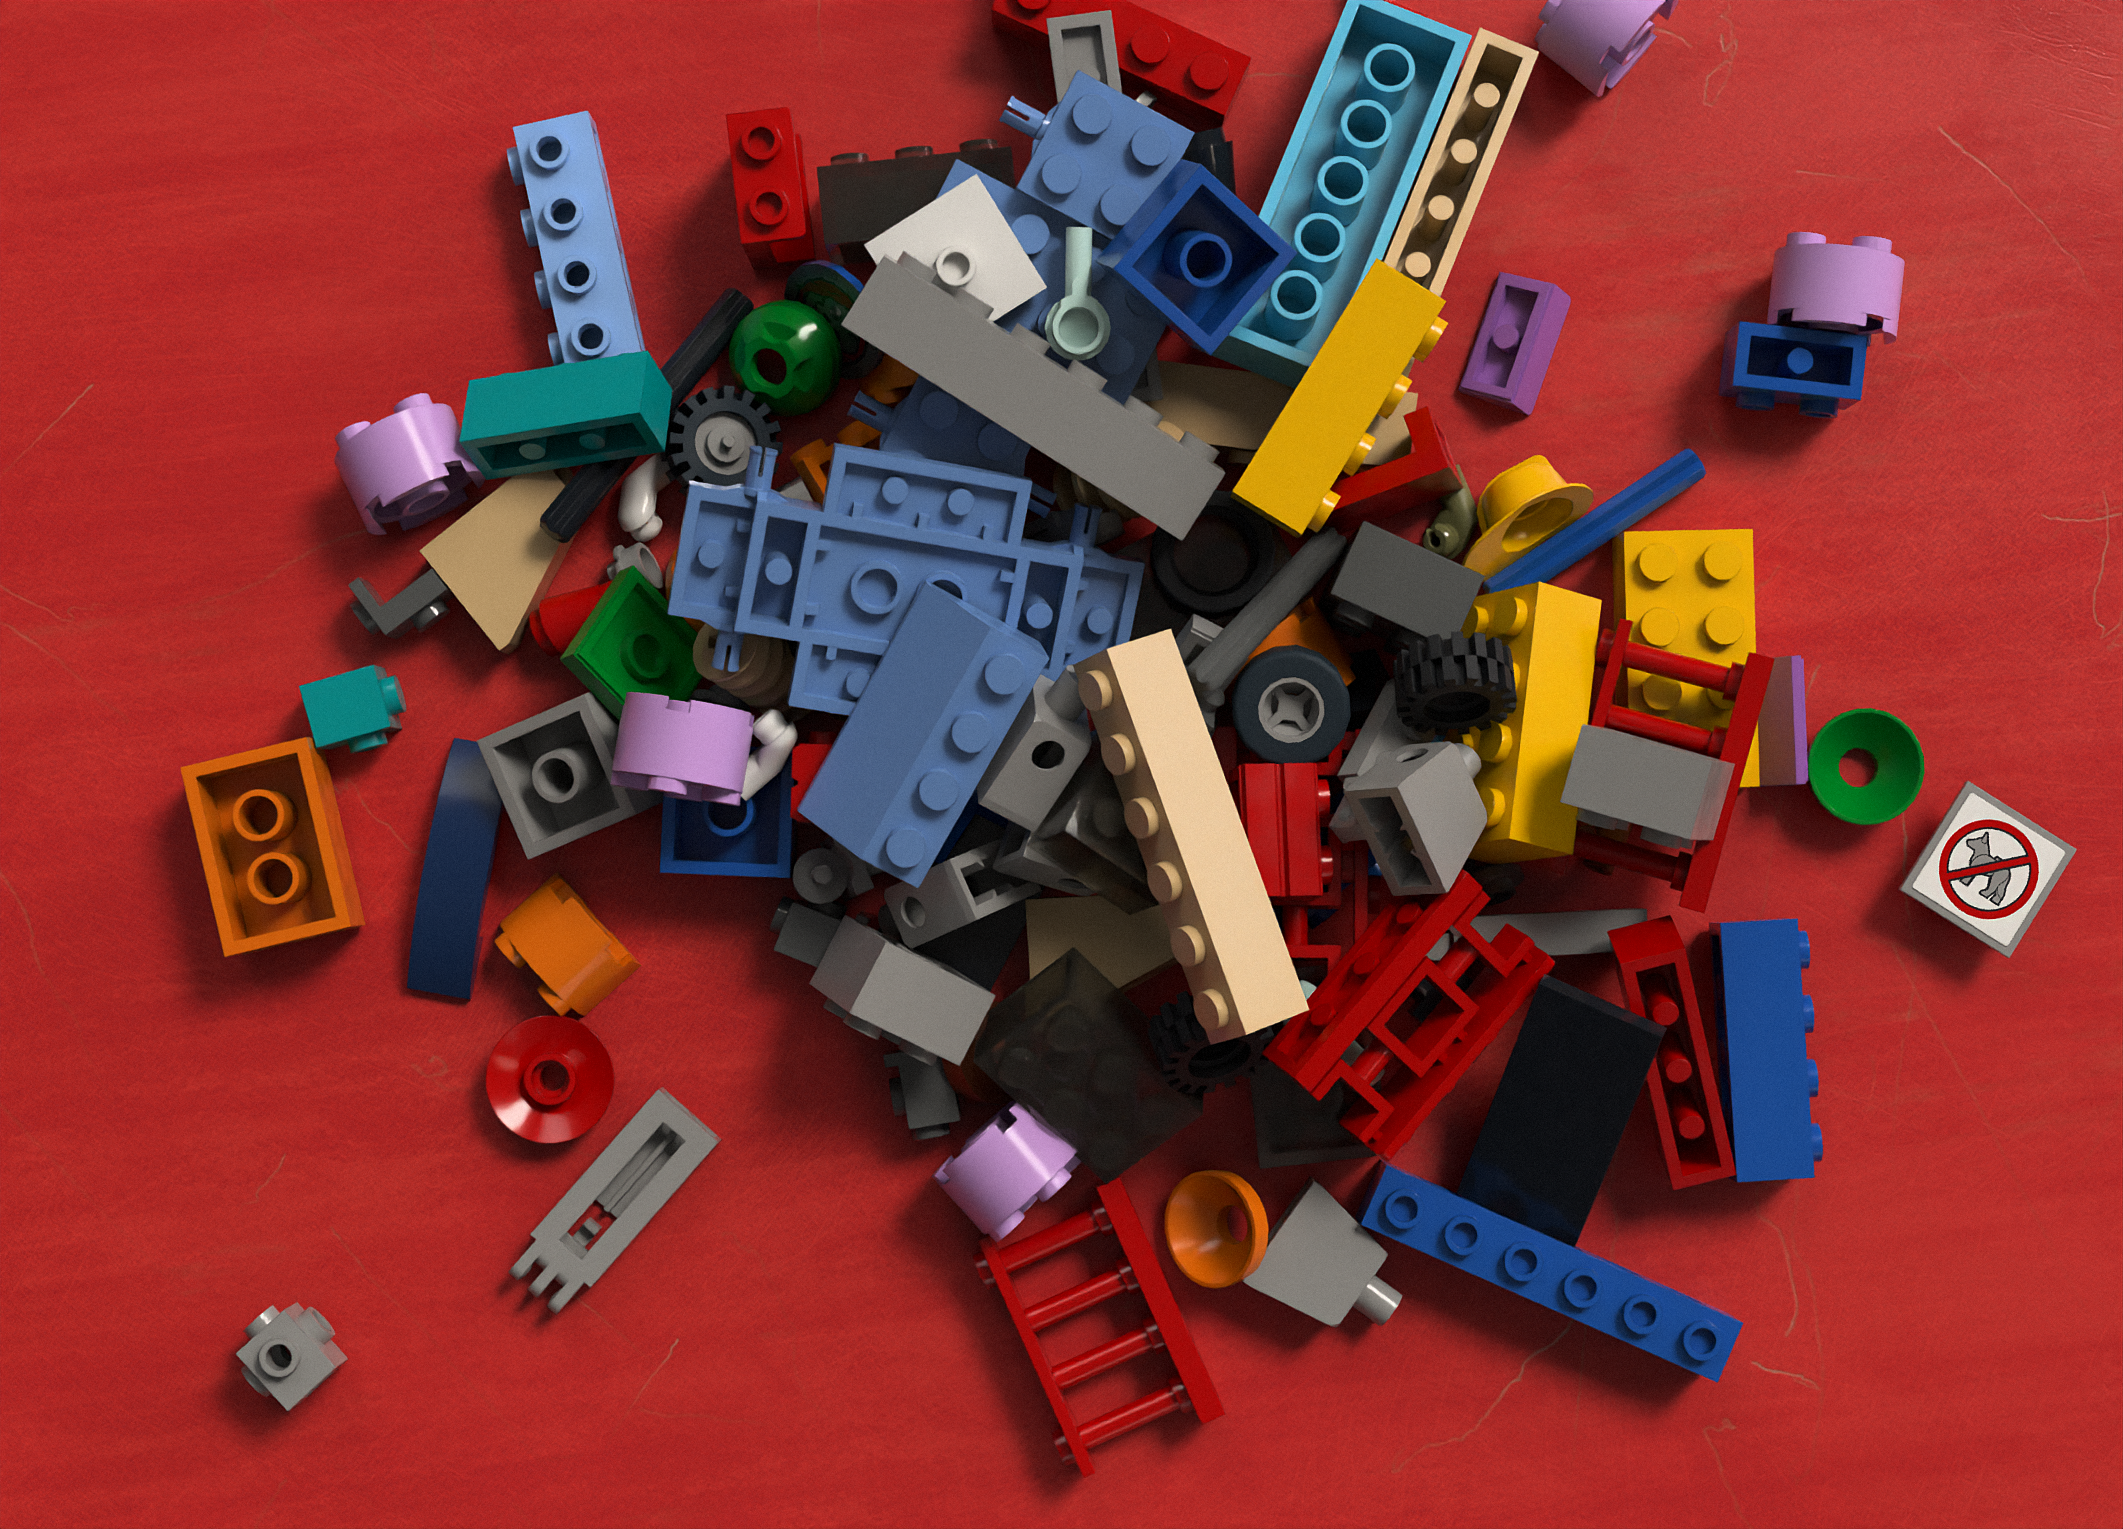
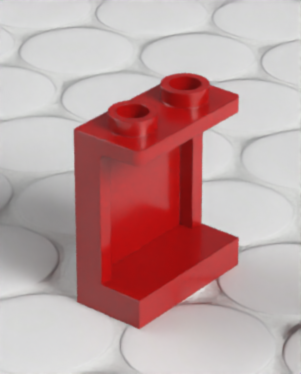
[726,107,816,270]
[1306,406,1464,535]

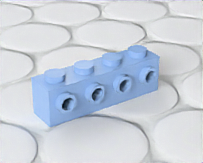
[507,111,646,366]

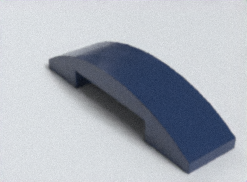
[407,738,507,999]

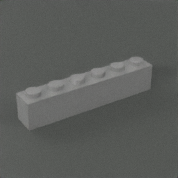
[841,250,1226,541]

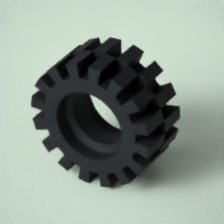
[1393,631,1517,736]
[1147,990,1275,1094]

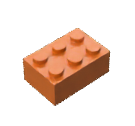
[180,737,366,957]

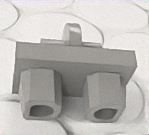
[792,836,884,905]

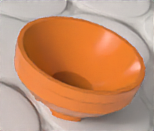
[1165,1170,1268,1288]

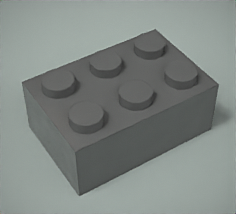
[1318,521,1485,657]

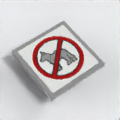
[1898,781,2077,958]

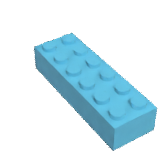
[1211,0,1472,389]

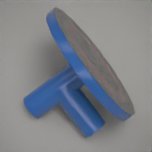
[784,259,885,380]

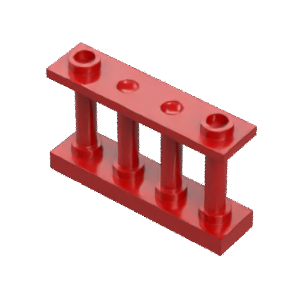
[1551,618,1775,914]
[972,1172,1225,1478]

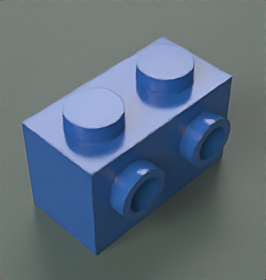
[1719,321,1868,418]

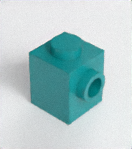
[299,665,406,754]

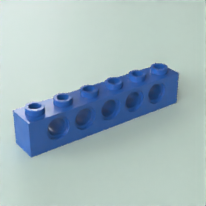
[1355,1159,1743,1383]

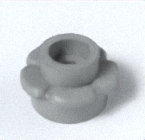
[607,542,663,590]

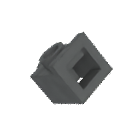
[769,896,873,968]
[883,1050,962,1140]

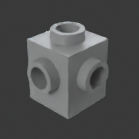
[236,1302,348,1411]

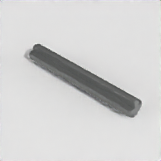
[1186,526,1348,699]

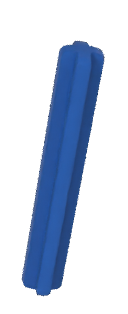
[1483,448,1706,594]

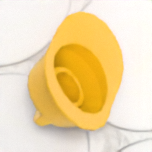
[1462,455,1593,582]

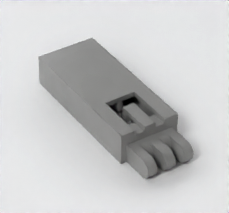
[1426,908,1647,960]
[508,1087,722,1315]

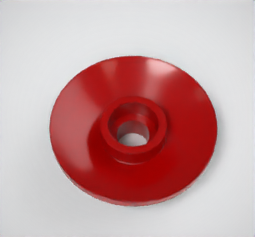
[486,1015,615,1144]

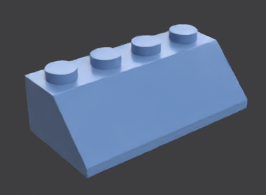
[797,580,1049,888]

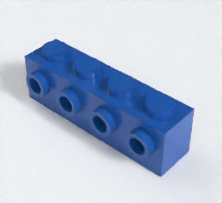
[1709,918,1823,1182]

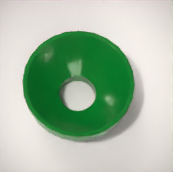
[729,300,843,417]
[1807,708,1925,825]

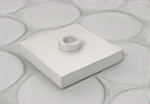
[864,174,1047,322]

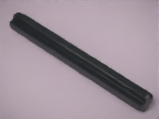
[540,288,754,544]

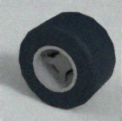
[1231,645,1351,764]

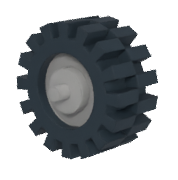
[660,385,783,497]

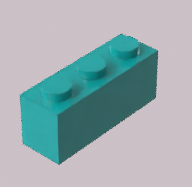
[459,350,672,480]

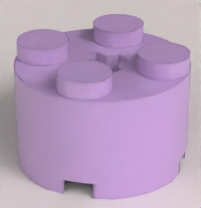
[1534,0,1679,97]
[1767,232,1905,347]
[334,393,485,535]
[610,692,755,806]
[932,1090,1084,1243]

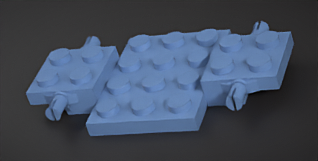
[847,70,1195,519]
[667,443,1145,716]

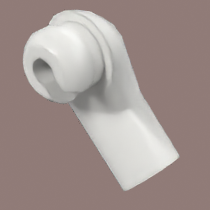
[617,452,671,542]
[741,709,798,801]

